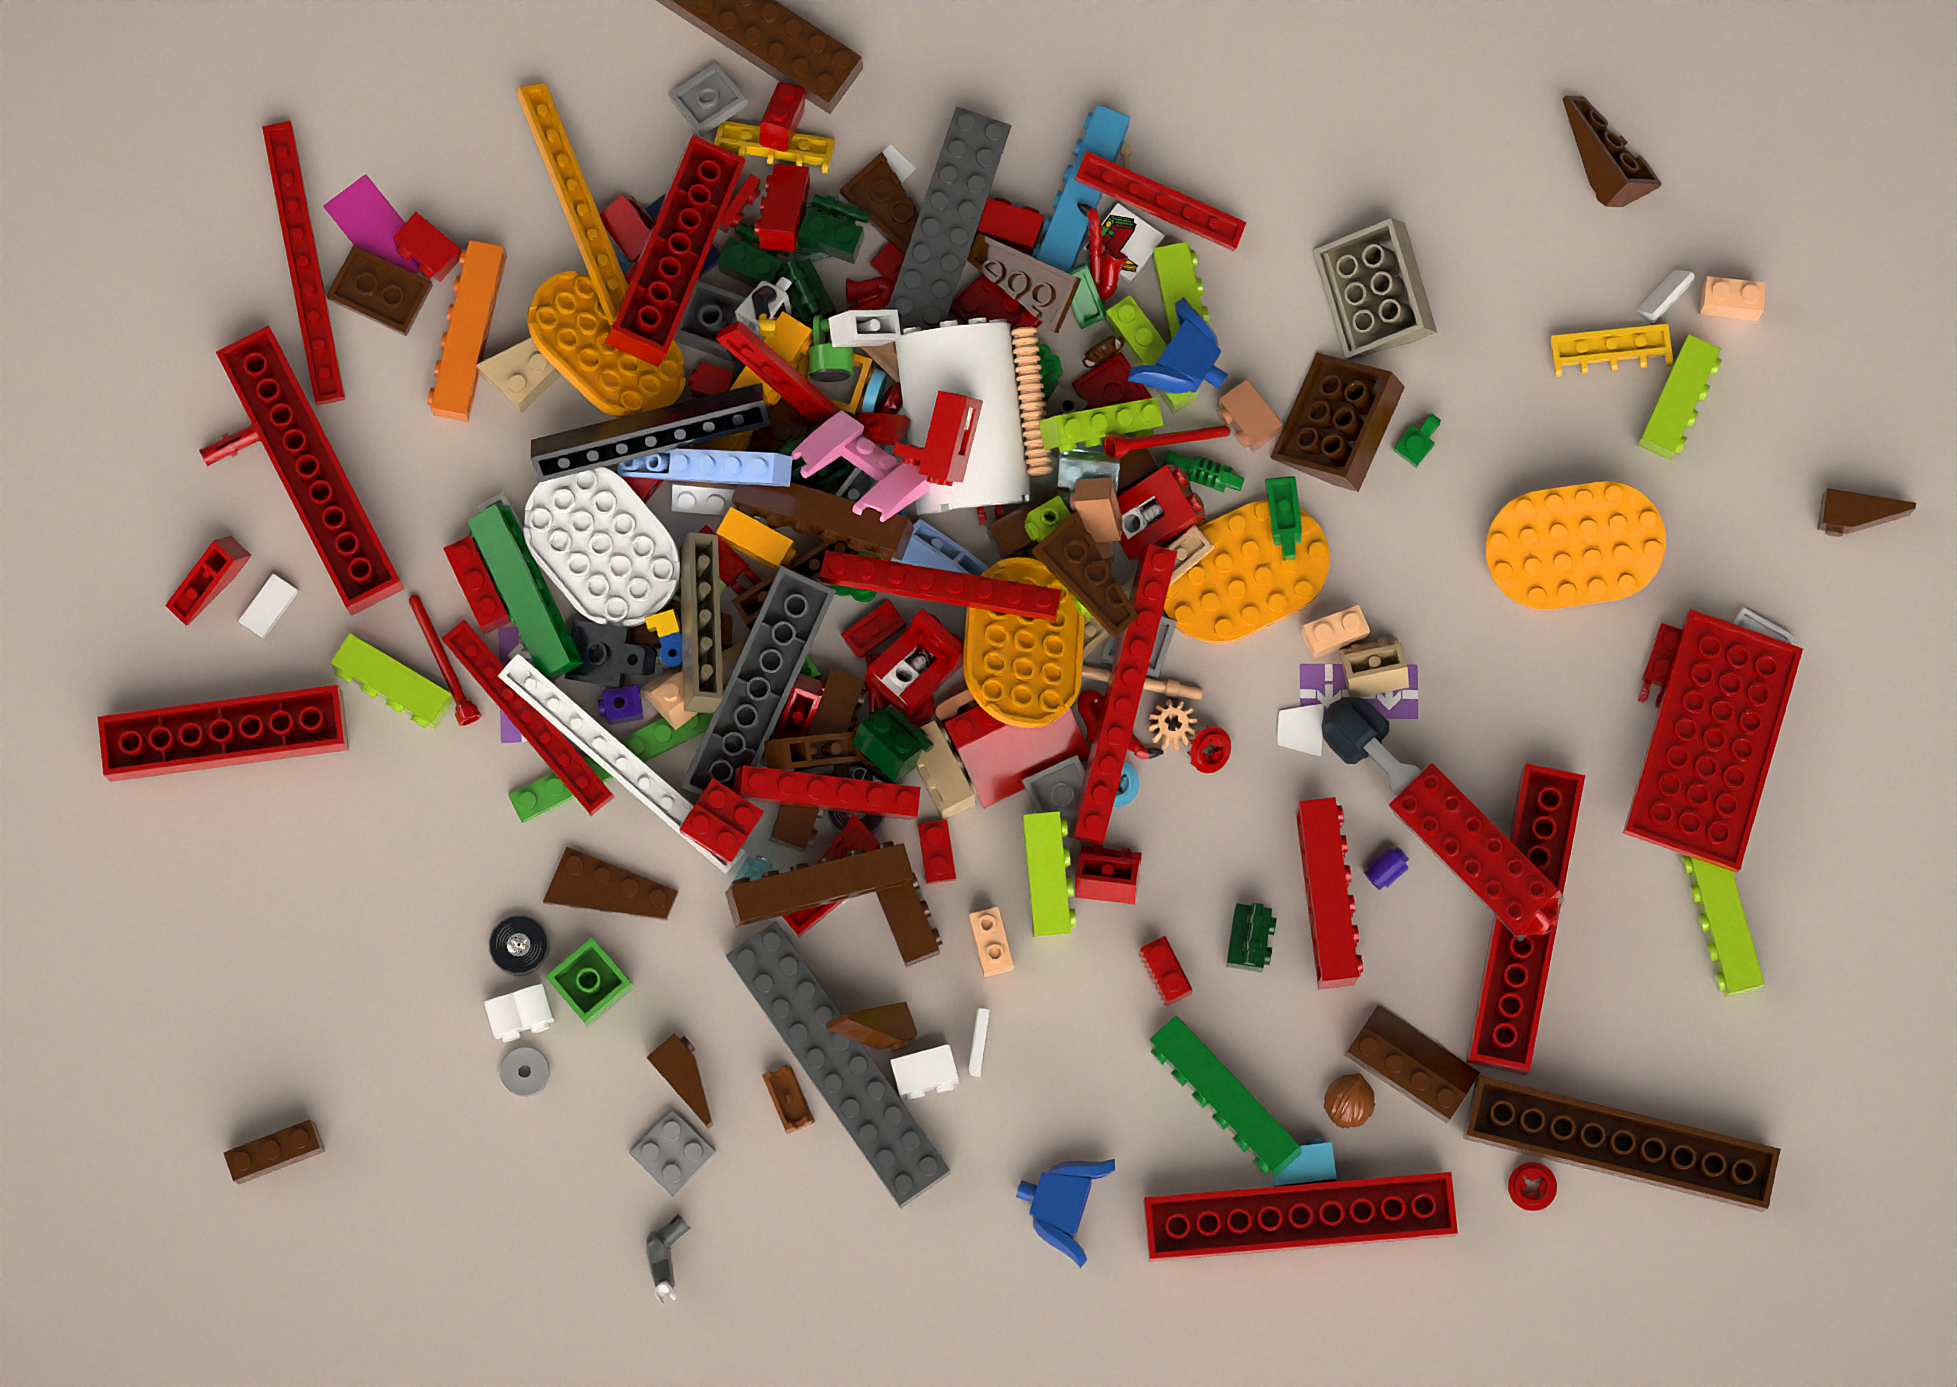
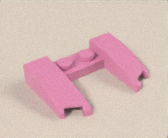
[791,410,931,522]

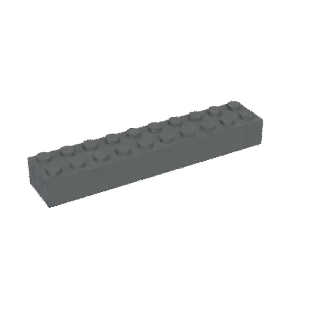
[726,921,951,1209]

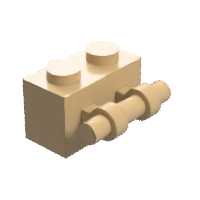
[1339,637,1409,698]

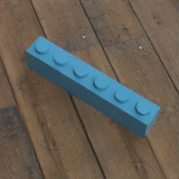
[1032,105,1130,271]

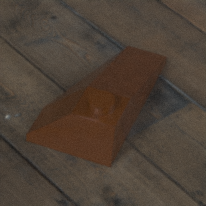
[1562,95,1662,207]

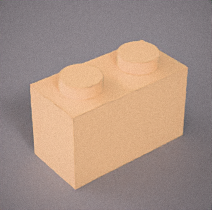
[1699,276,1766,321]
[1301,605,1370,660]

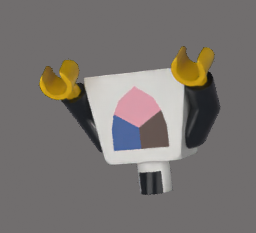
[735,277,795,341]

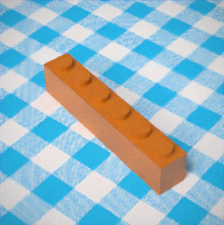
[427,240,507,422]

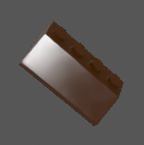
[1344,1005,1480,1124]

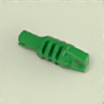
[1163,450,1245,492]

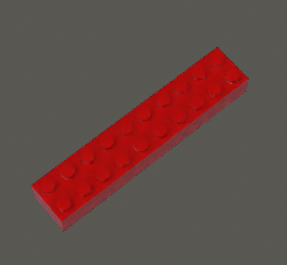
[216,325,405,616]
[1466,763,1585,1075]
[1143,1172,1458,1262]

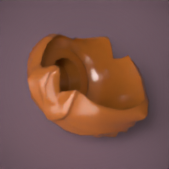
[1324,1073,1376,1129]

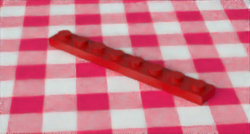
[819,550,1062,622]
[441,620,614,816]

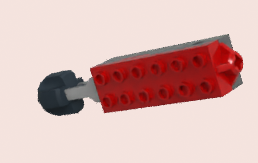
[1321,697,1564,942]

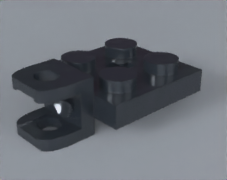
[565,619,657,688]

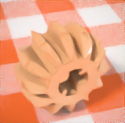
[1147,700,1198,751]

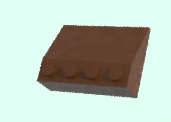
[1270,353,1405,492]

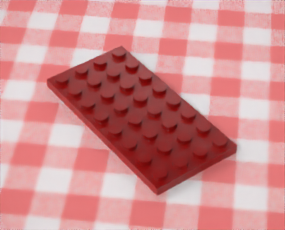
[1622,609,1803,873]

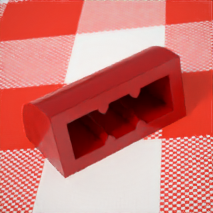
[599,194,653,262]

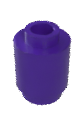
[1363,846,1409,890]

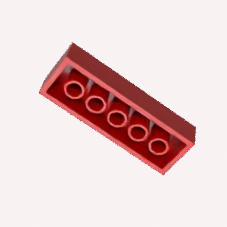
[1295,797,1363,990]

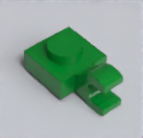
[1393,413,1441,468]

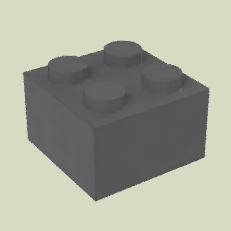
[674,280,747,362]

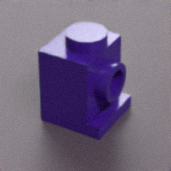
[598,684,644,725]

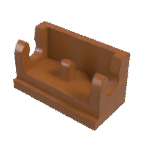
[762,1065,815,1134]

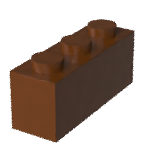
[876,872,943,968]
[223,1119,325,1184]

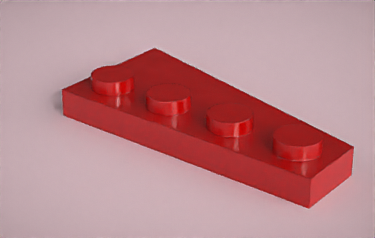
[782,813,880,938]

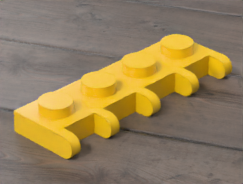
[714,121,835,174]
[1550,324,1673,377]

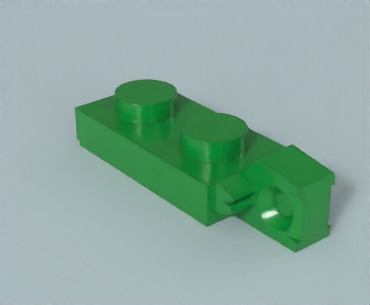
[1265,476,1302,561]

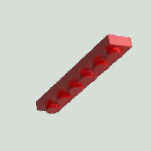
[1074,151,1247,251]
[716,321,841,426]

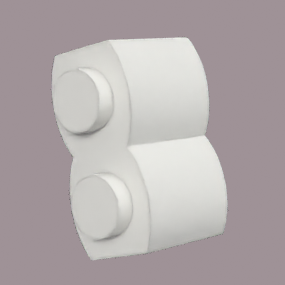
[484,984,555,1042]

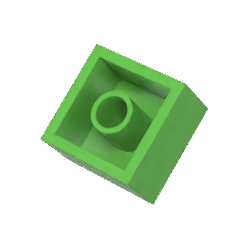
[545,937,634,1027]

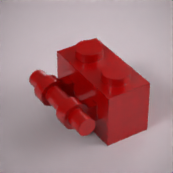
[1075,844,1142,905]

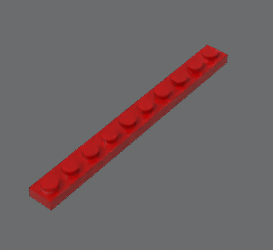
[262,121,346,406]

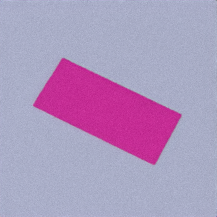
[323,174,420,274]

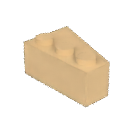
[476,337,561,414]
[916,721,978,820]

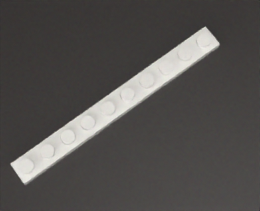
[498,653,745,875]

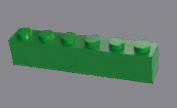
[467,504,584,680]
[1149,1015,1302,1178]

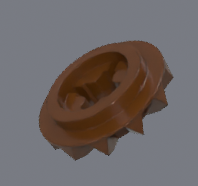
[1082,335,1125,368]

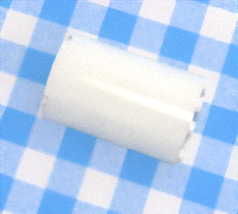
[895,317,1033,515]

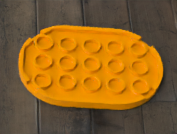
[527,270,686,418]
[1486,481,1666,610]
[1163,500,1330,644]
[963,557,1085,728]

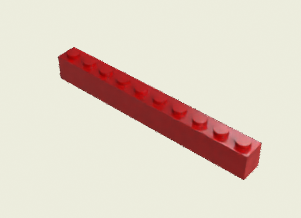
[1068,544,1178,845]

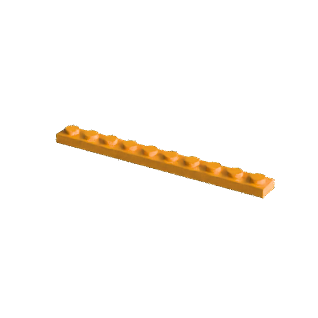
[516,83,628,327]

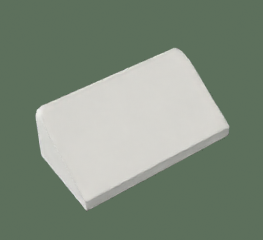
[1637,270,1695,325]

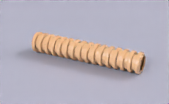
[1010,327,1053,476]

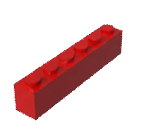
[734,765,921,820]

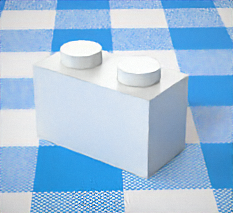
[828,310,901,347]
[890,1044,959,1101]

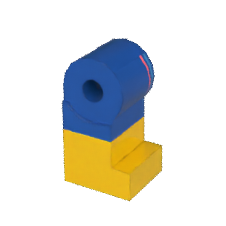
[645,609,683,669]

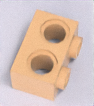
[969,907,1014,977]

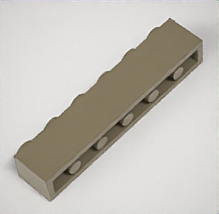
[679,532,723,714]

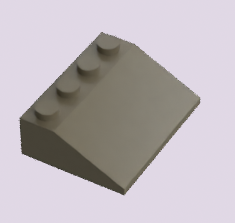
[1313,218,1437,360]

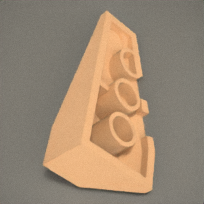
[640,639,746,730]

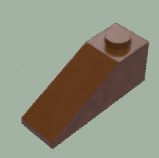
[1817,488,1916,537]
[764,731,863,770]
[825,1002,918,1052]
[647,1033,713,1129]

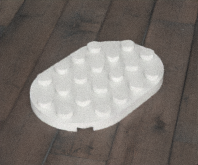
[523,467,681,628]

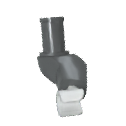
[646,1214,691,1304]

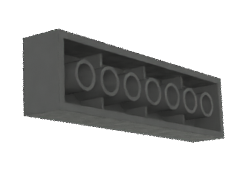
[887,106,1012,335]
[681,564,836,796]

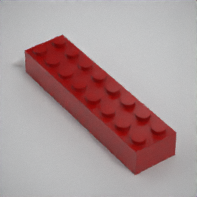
[604,135,746,368]
[97,685,349,782]

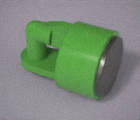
[809,315,854,382]

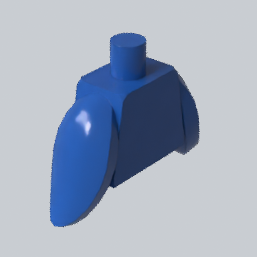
[1128,297,1228,394]
[1016,1159,1115,1269]

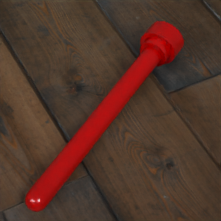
[1103,425,1230,459]
[409,595,482,726]

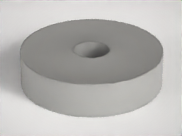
[500,1047,550,1097]

